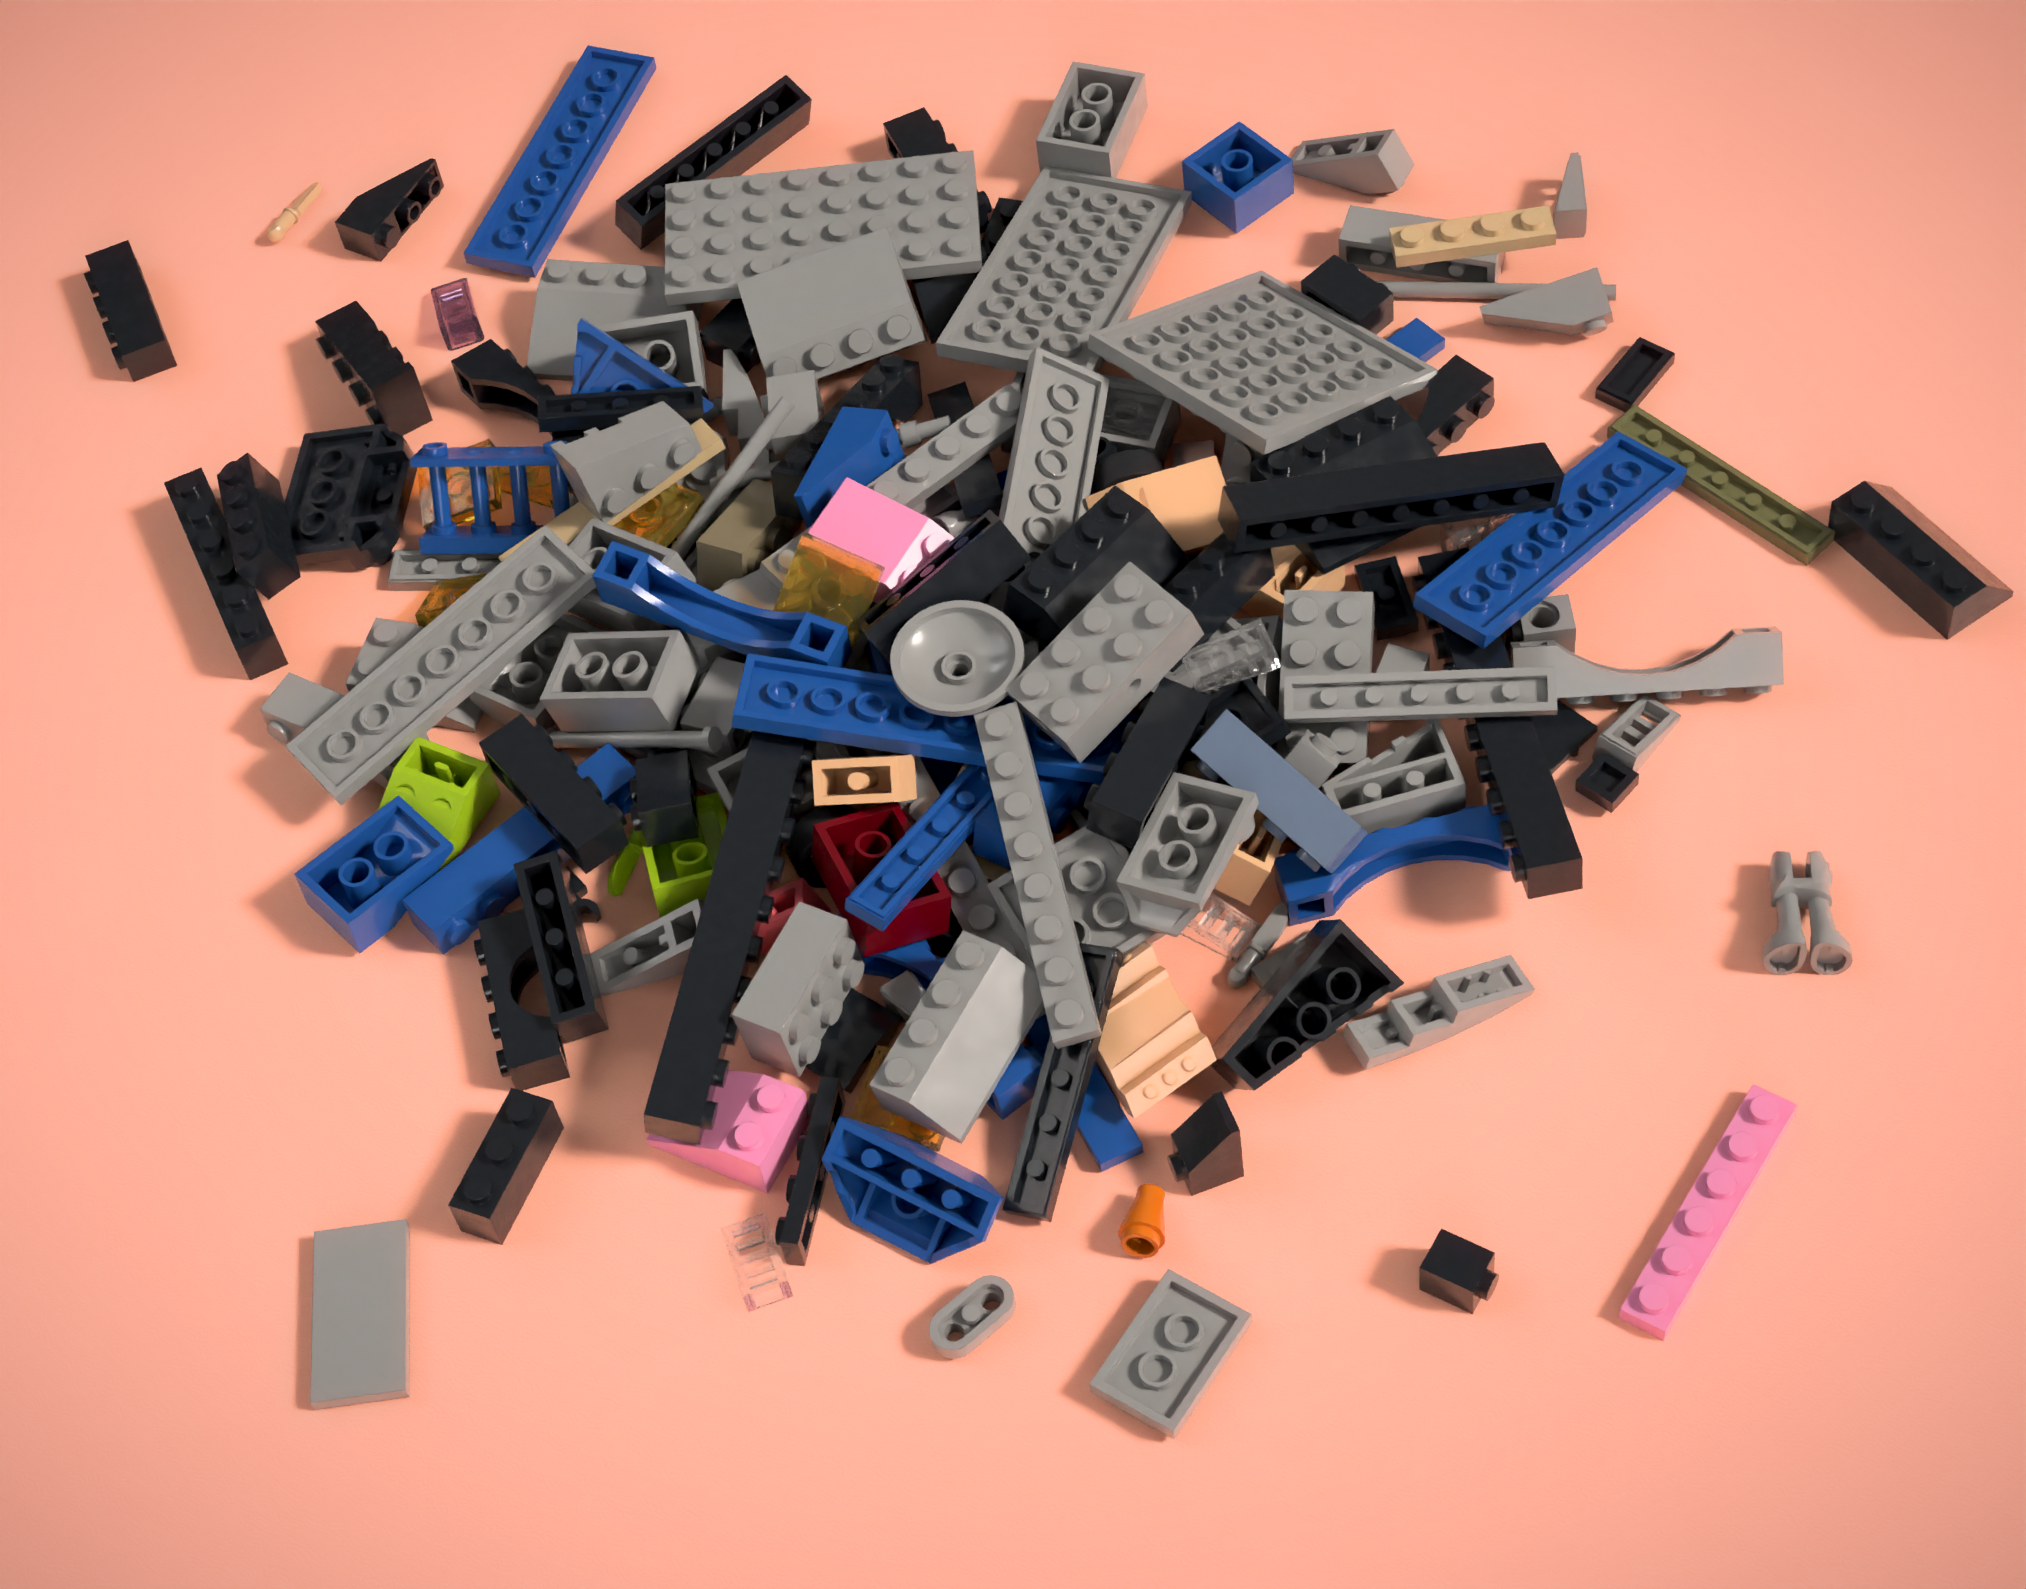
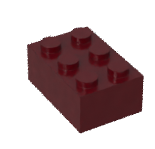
[812,802,952,957]

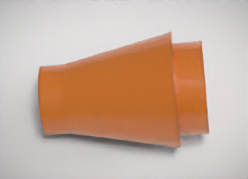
[1118,1184,1165,1258]

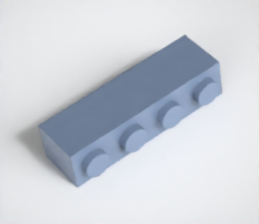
[1191,709,1368,874]

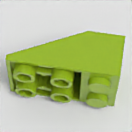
[378,737,501,873]

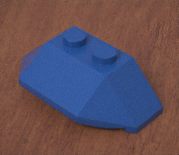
[822,1116,1004,1264]

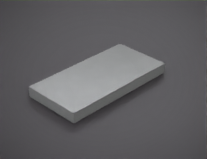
[310,1219,410,1410]

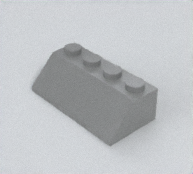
[869,930,1044,1144]

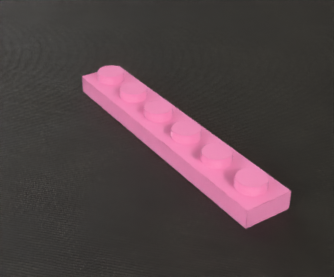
[1619,1084,1797,1341]

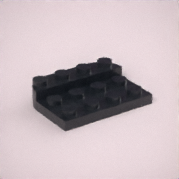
[284,424,418,570]

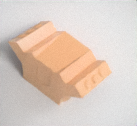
[1095,942,1217,1119]

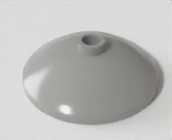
[890,600,1025,717]

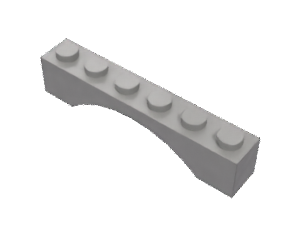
[1509,626,1784,704]

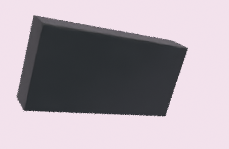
[1595,337,1675,412]

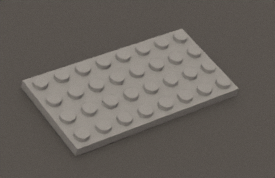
[665,150,982,306]
[936,166,1192,373]

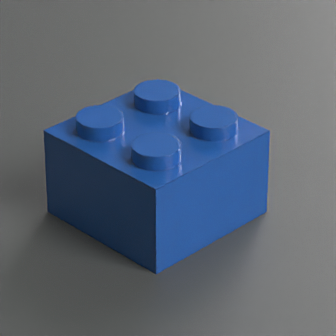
[1182,121,1294,234]

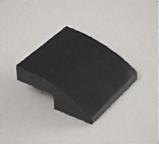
[806,988,904,1094]

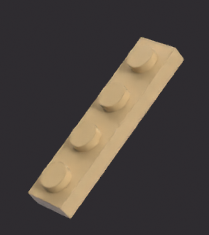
[1389,205,1557,268]

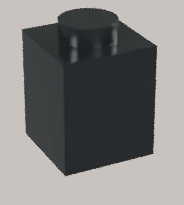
[1419,1228,1499,1314]

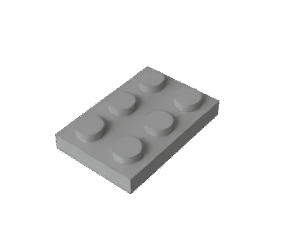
[1089,1269,1252,1440]

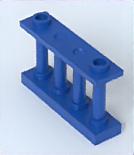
[410,440,570,554]

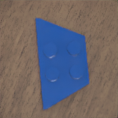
[571,318,714,414]

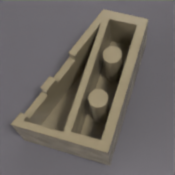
[696,478,802,591]

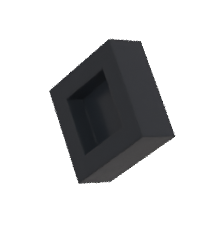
[1575,752,1639,813]

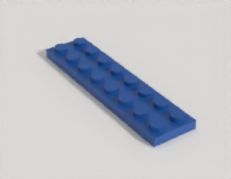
[463,45,657,278]
[1413,431,1688,649]

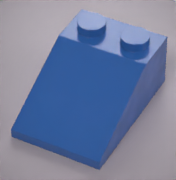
[794,407,905,528]
[295,795,454,954]

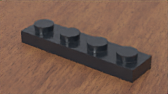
[538,386,704,434]
[775,1076,846,1266]

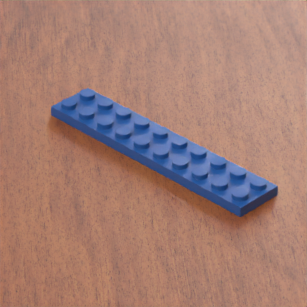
[732,653,1181,784]

